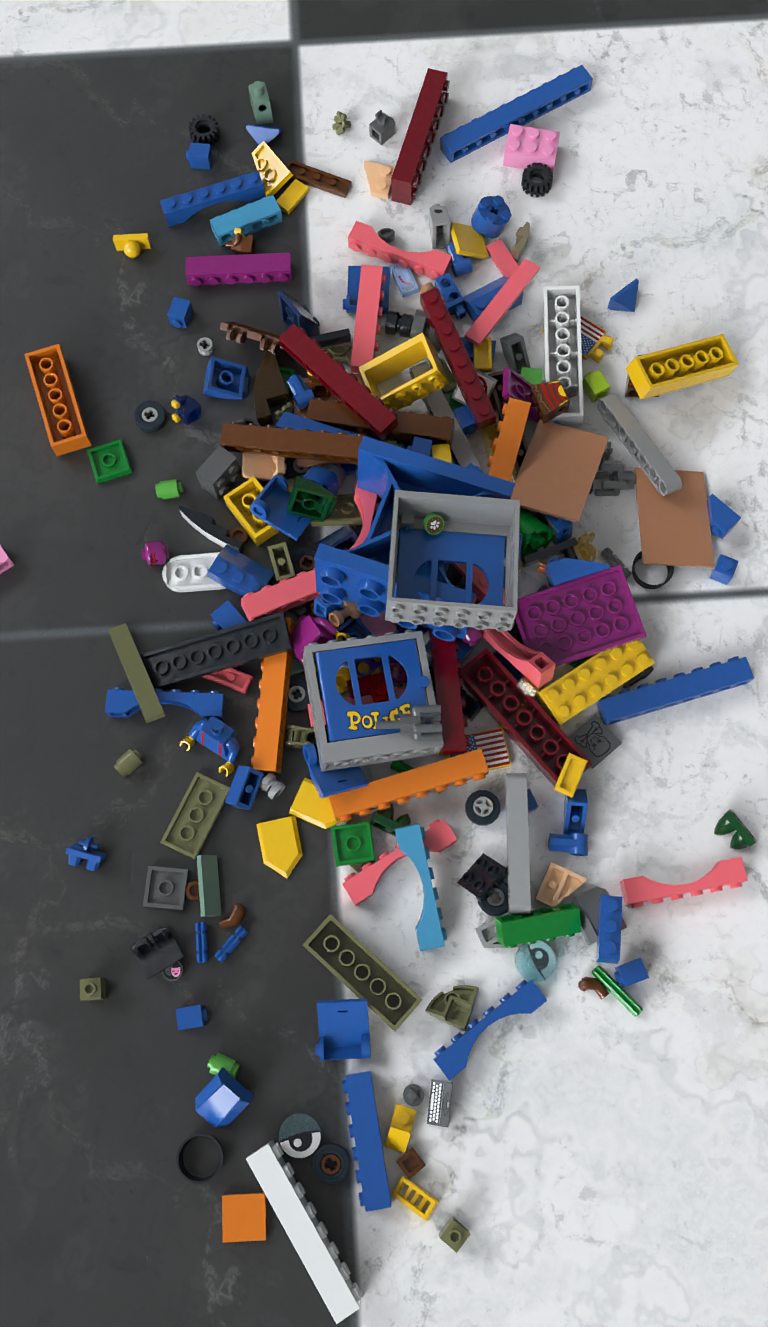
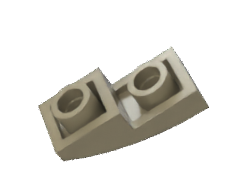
[512,222,530,263]

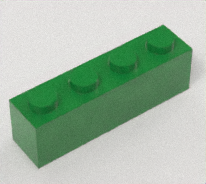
[495,903,582,948]

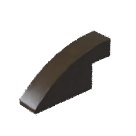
[254,351,289,426]

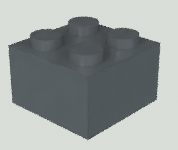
[196,445,241,500]

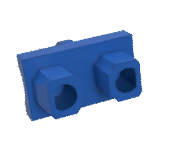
[66,836,107,871]

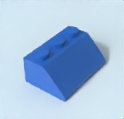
[463,276,524,323]
[207,545,275,597]

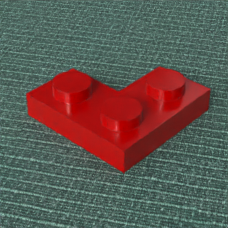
[346,672,389,703]

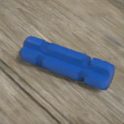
[195,922,209,963]
[215,926,248,962]

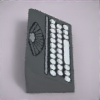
[427,1079,453,1127]

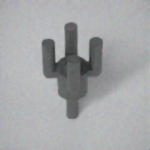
[594,464,636,496]
[375,705,442,741]

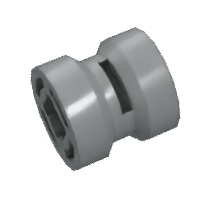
[259,772,286,800]

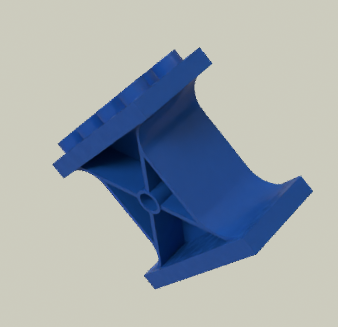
[314,436,515,641]

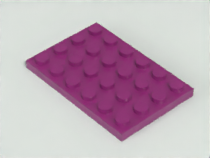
[515,565,647,667]

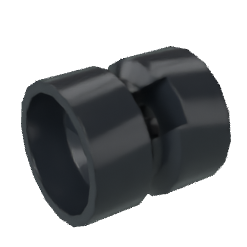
[385,310,414,338]

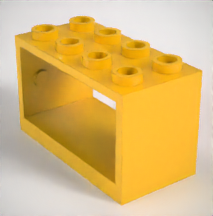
[358,333,449,410]

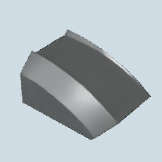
[571,886,627,945]

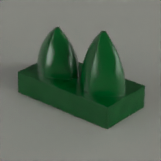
[371,804,411,837]
[714,809,757,849]

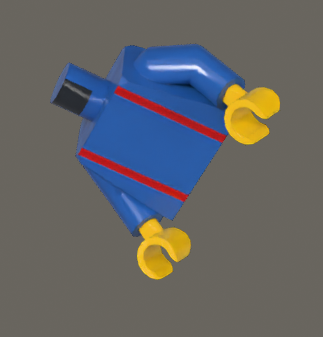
[180,716,240,776]

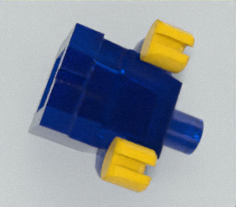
[171,394,201,425]

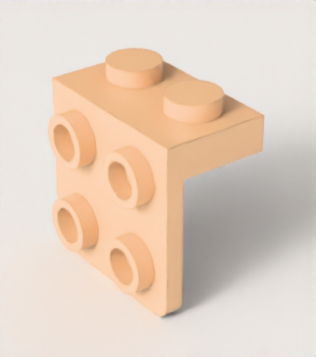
[242,453,287,481]

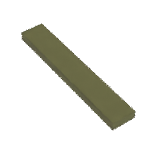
[108,623,165,723]

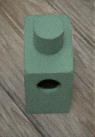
[248,81,273,125]

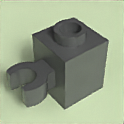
[369,110,395,146]

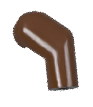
[219,903,245,930]
[578,977,609,1000]

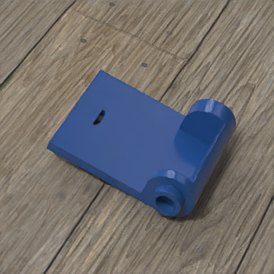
[343,266,390,314]
[250,475,312,541]
[303,739,368,797]
[315,998,371,1061]

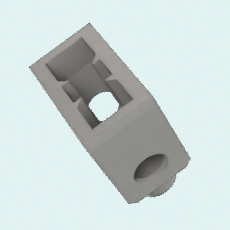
[429,204,450,249]

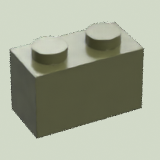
[268,542,295,583]

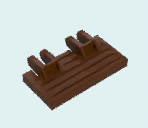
[220,321,282,354]

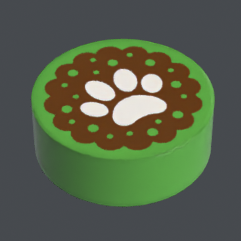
[423,513,444,535]

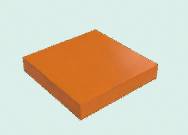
[222,1192,267,1243]

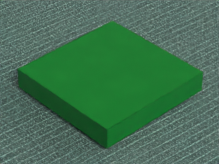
[87,439,133,484]
[331,821,376,867]

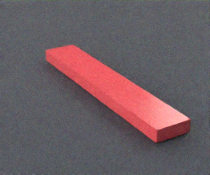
[464,258,540,347]

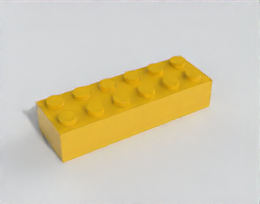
[626,334,739,400]
[534,640,655,726]

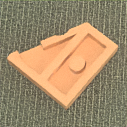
[364,161,395,199]
[534,862,587,907]

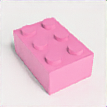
[503,124,560,172]

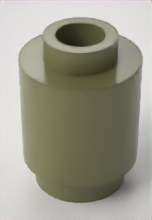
[113,749,143,777]

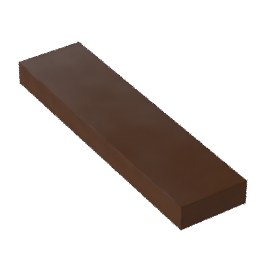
[286,160,352,198]

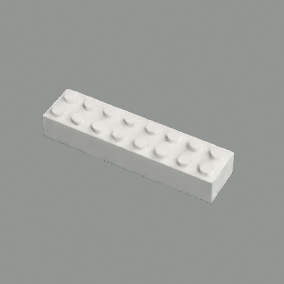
[543,285,583,426]
[246,1140,362,1324]

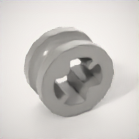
[197,337,214,356]

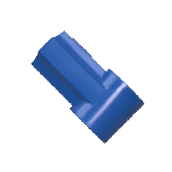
[446,242,473,277]
[287,374,315,411]
[548,833,589,856]

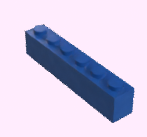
[342,1071,391,1212]

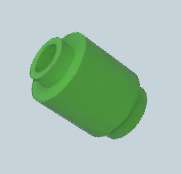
[155,479,184,500]
[207,1053,240,1079]

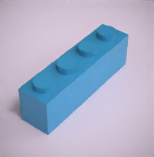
[210,195,283,246]

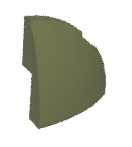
[425,985,479,1031]

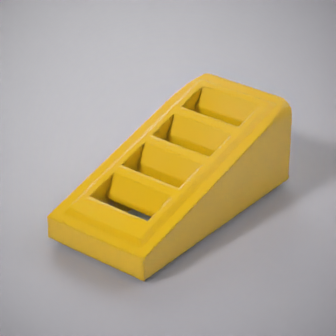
[391,1175,440,1221]

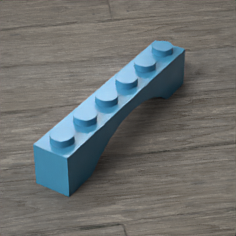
[394,823,447,951]

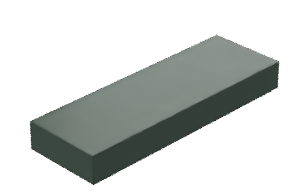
[197,855,222,917]

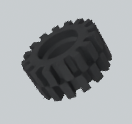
[188,114,220,146]
[521,163,553,197]

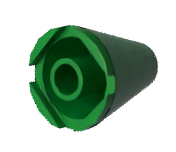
[519,507,554,556]

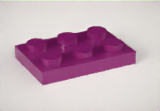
[502,366,541,423]

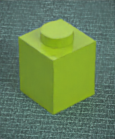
[583,370,611,403]

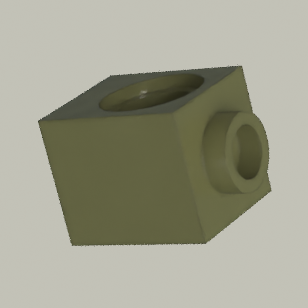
[80,977,107,1001]
[439,1216,470,1253]

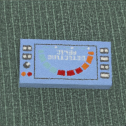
[390,263,419,297]

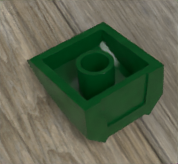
[287,476,339,522]

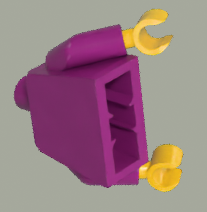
[292,615,351,672]

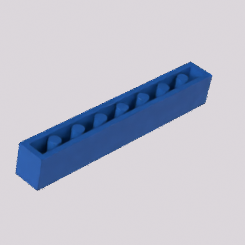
[597,656,754,726]

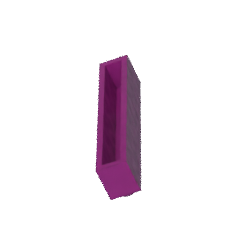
[186,252,292,286]

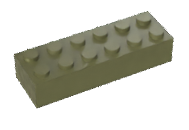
[303,914,423,1032]

